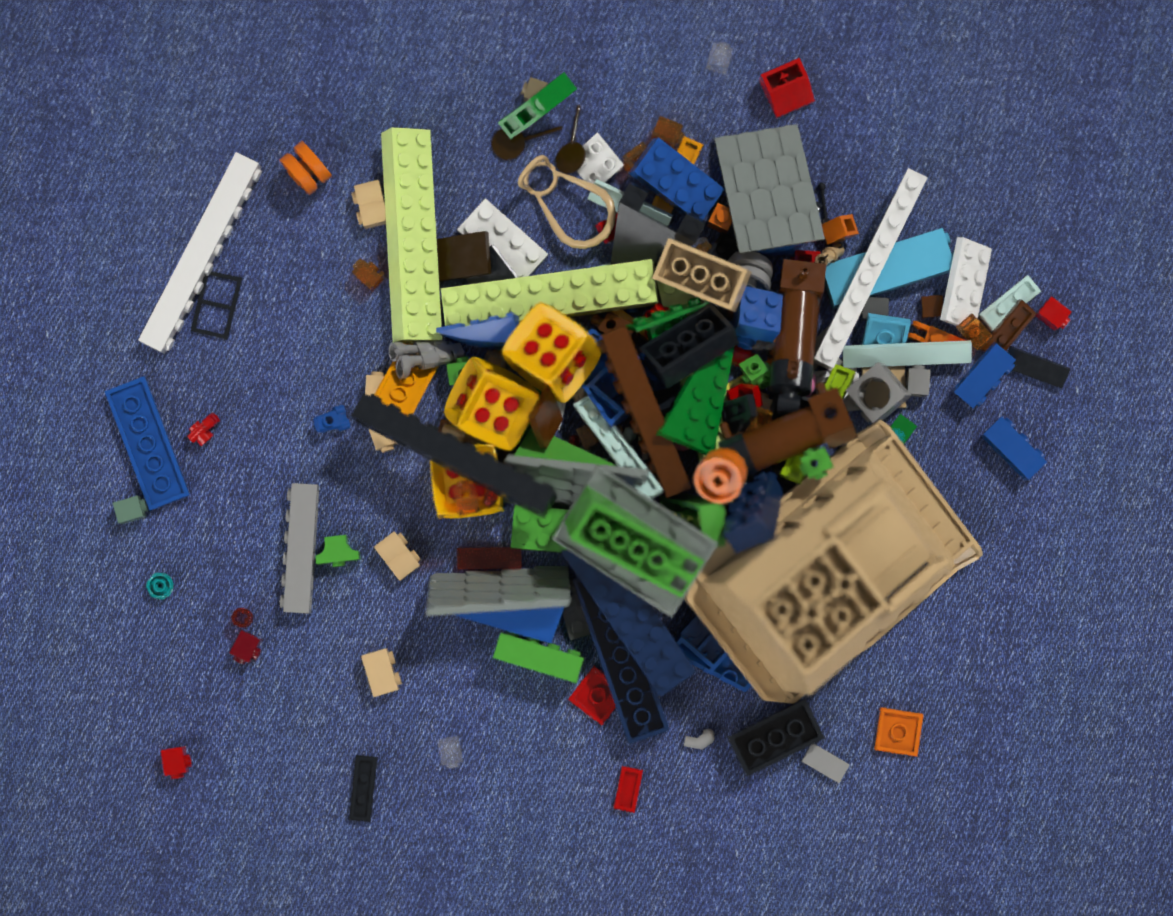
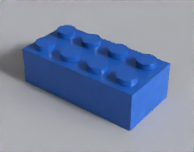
[628,137,725,219]

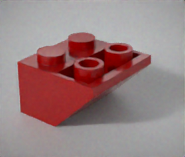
[759,58,815,118]

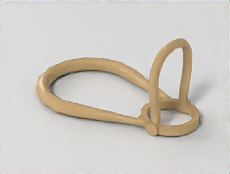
[518,155,616,249]

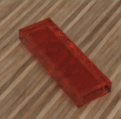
[457,547,522,570]

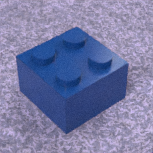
[732,286,783,343]

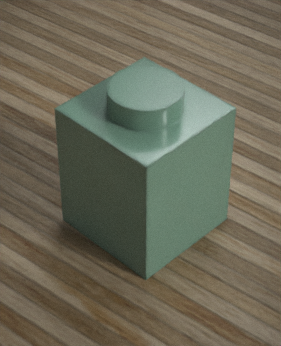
[113,496,148,524]

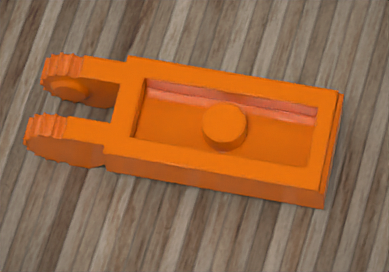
[907,320,967,343]

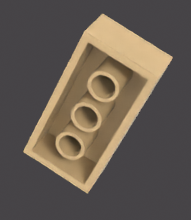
[652,238,752,312]

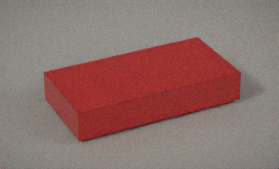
[614,766,643,813]

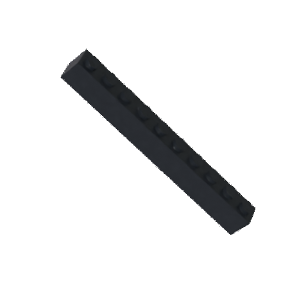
[351,393,557,519]

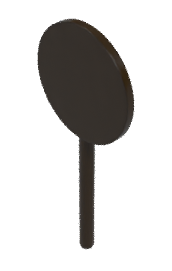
[556,105,586,174]
[491,126,563,160]

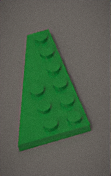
[656,346,735,455]

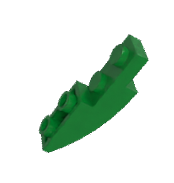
[498,72,577,139]

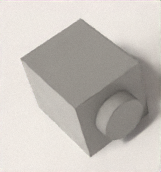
[905,365,930,397]

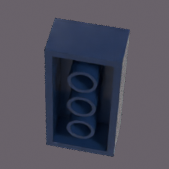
[723,467,784,553]

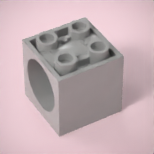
[845,362,912,423]

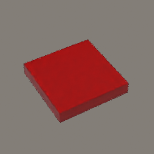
[568,666,616,725]

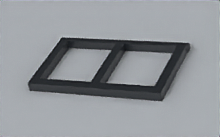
[191,271,242,340]

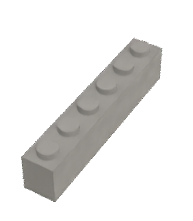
[280,483,320,614]

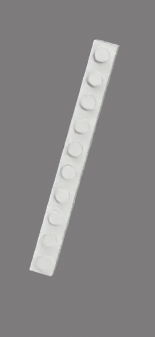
[139,152,262,354]
[814,168,928,371]

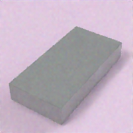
[802,744,850,783]

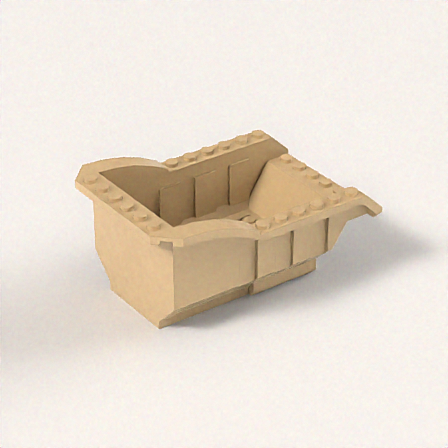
[685,420,983,704]

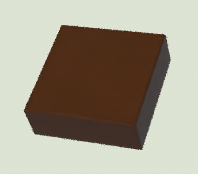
[920,295,943,318]

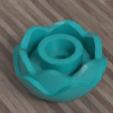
[146,573,174,599]

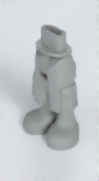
[389,340,465,379]

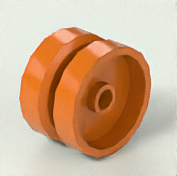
[279,140,332,195]
[695,448,747,504]

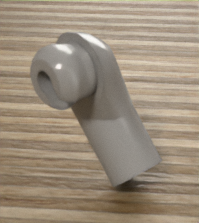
[684,728,715,749]

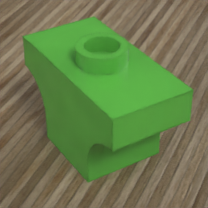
[315,535,361,567]

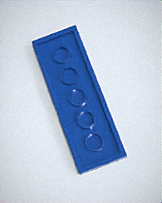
[104,376,191,511]

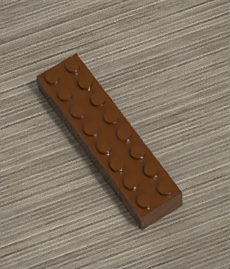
[596,326,691,498]

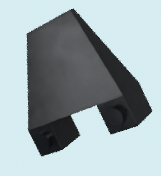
[611,181,706,270]

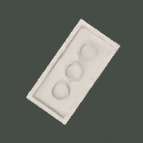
[457,198,548,278]
[940,237,992,331]

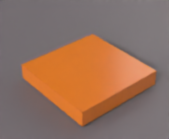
[874,707,924,757]

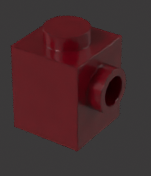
[230,630,263,665]

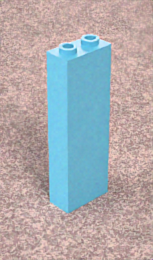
[824,228,954,309]

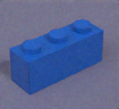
[952,342,1016,408]
[981,416,1047,481]

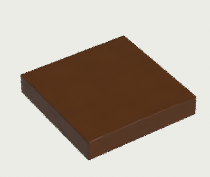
[528,387,563,449]

